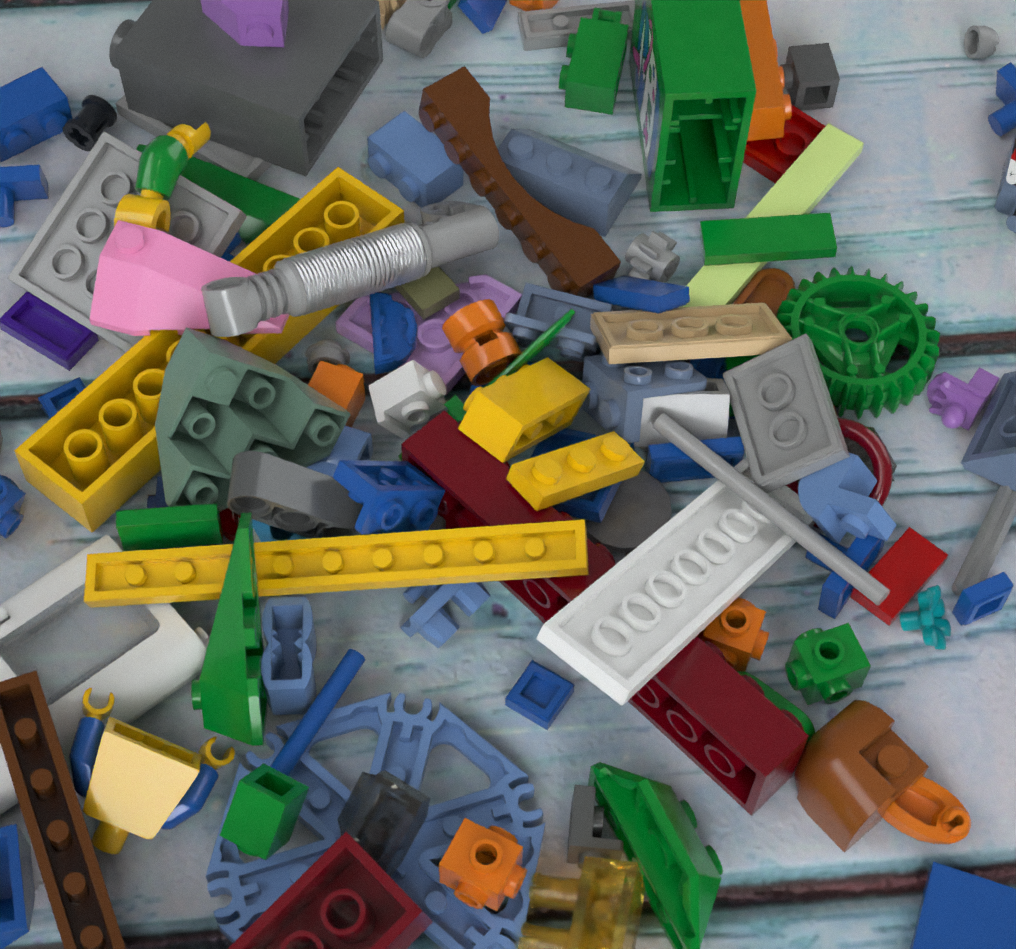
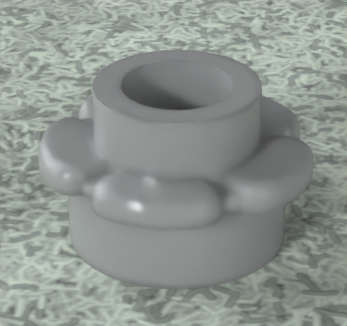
[305,339,350,375]

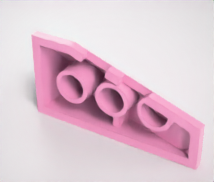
[89,220,289,336]

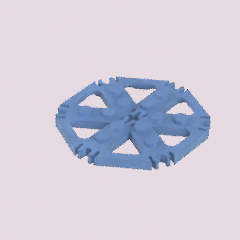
[205,692,545,949]

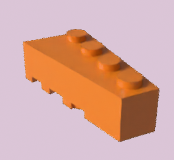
[740,0,792,141]

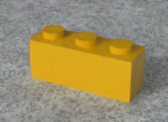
[458,357,591,463]

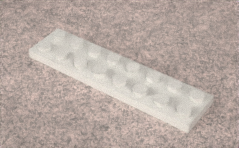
[536,457,815,706]

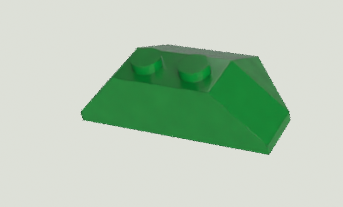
[588,762,723,949]

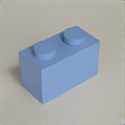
[367,111,464,208]

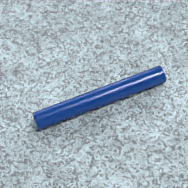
[270,649,365,776]

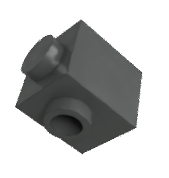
[780,43,840,111]

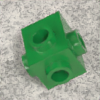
[785,623,871,705]

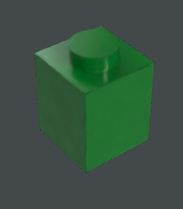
[219,763,309,860]

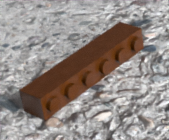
[0,670,126,949]

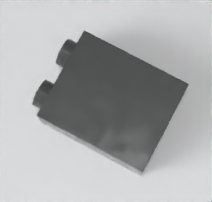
[109,0,383,176]

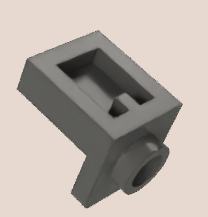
[566,785,624,873]

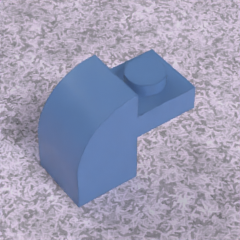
[798,453,896,544]

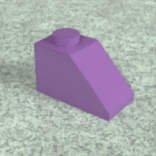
[201,0,289,47]

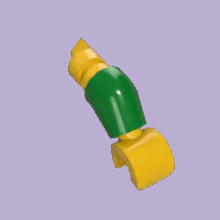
[114,121,211,232]

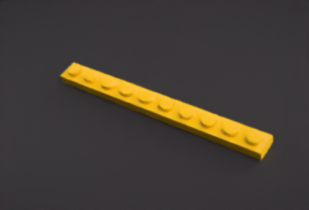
[84,520,588,608]

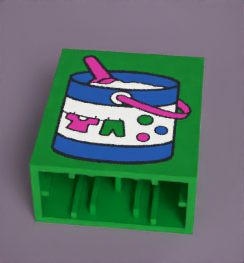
[629,0,757,212]

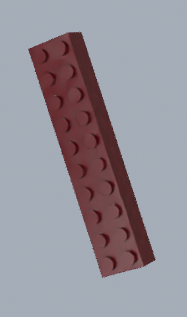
[401,410,809,816]

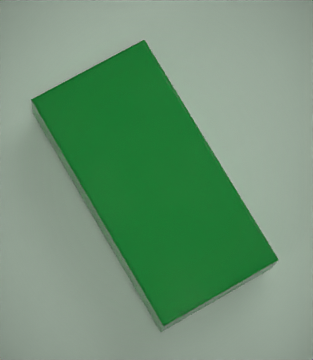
[116,503,223,551]

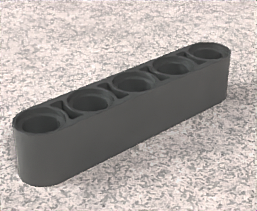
[227,451,446,539]

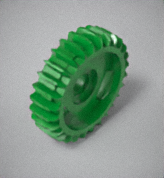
[776,266,940,420]

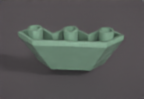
[155,327,351,512]

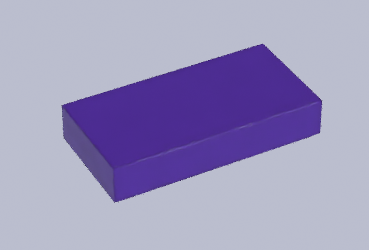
[0,291,99,371]

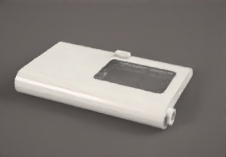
[0,535,209,815]

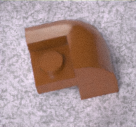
[794,700,929,853]

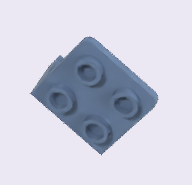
[504,283,613,362]
[581,352,707,443]

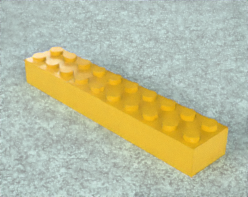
[14,167,405,533]

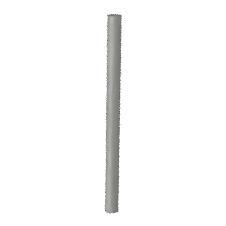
[653,413,890,606]

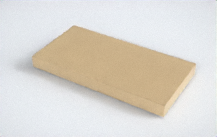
[590,303,792,364]

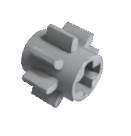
[625,231,680,283]

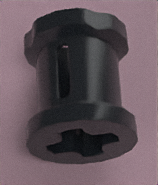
[62,95,118,151]

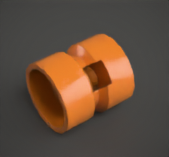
[442,299,522,386]

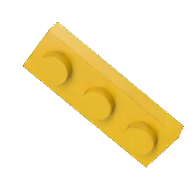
[506,431,645,511]

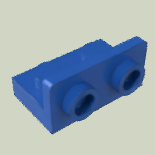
[332,460,446,535]

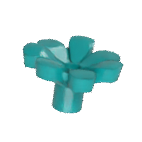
[900,585,951,650]

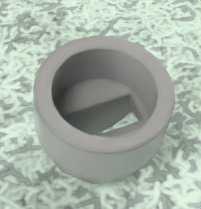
[964,26,999,59]

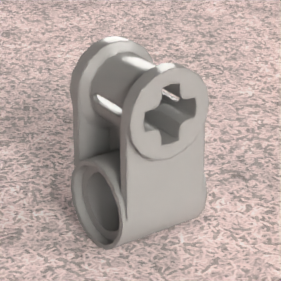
[385,0,452,58]

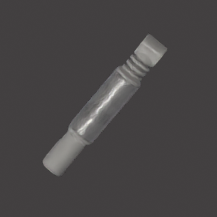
[201,201,499,337]

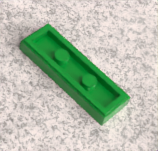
[699,213,837,266]

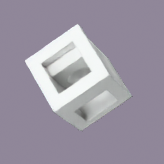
[368,360,447,439]

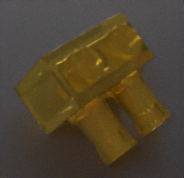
[518,856,645,949]

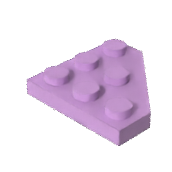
[336,274,522,396]

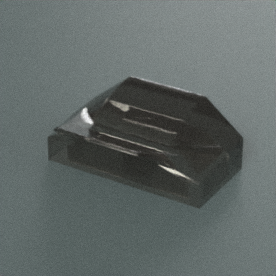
[337,770,431,877]

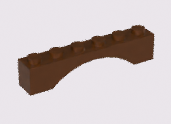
[418,66,621,298]

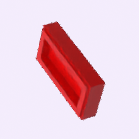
[850,527,948,626]

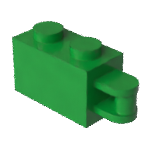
[559,7,629,115]

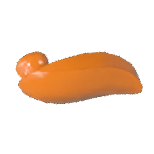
[882,776,971,844]

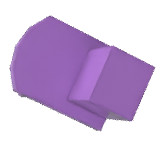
[927,367,1000,431]

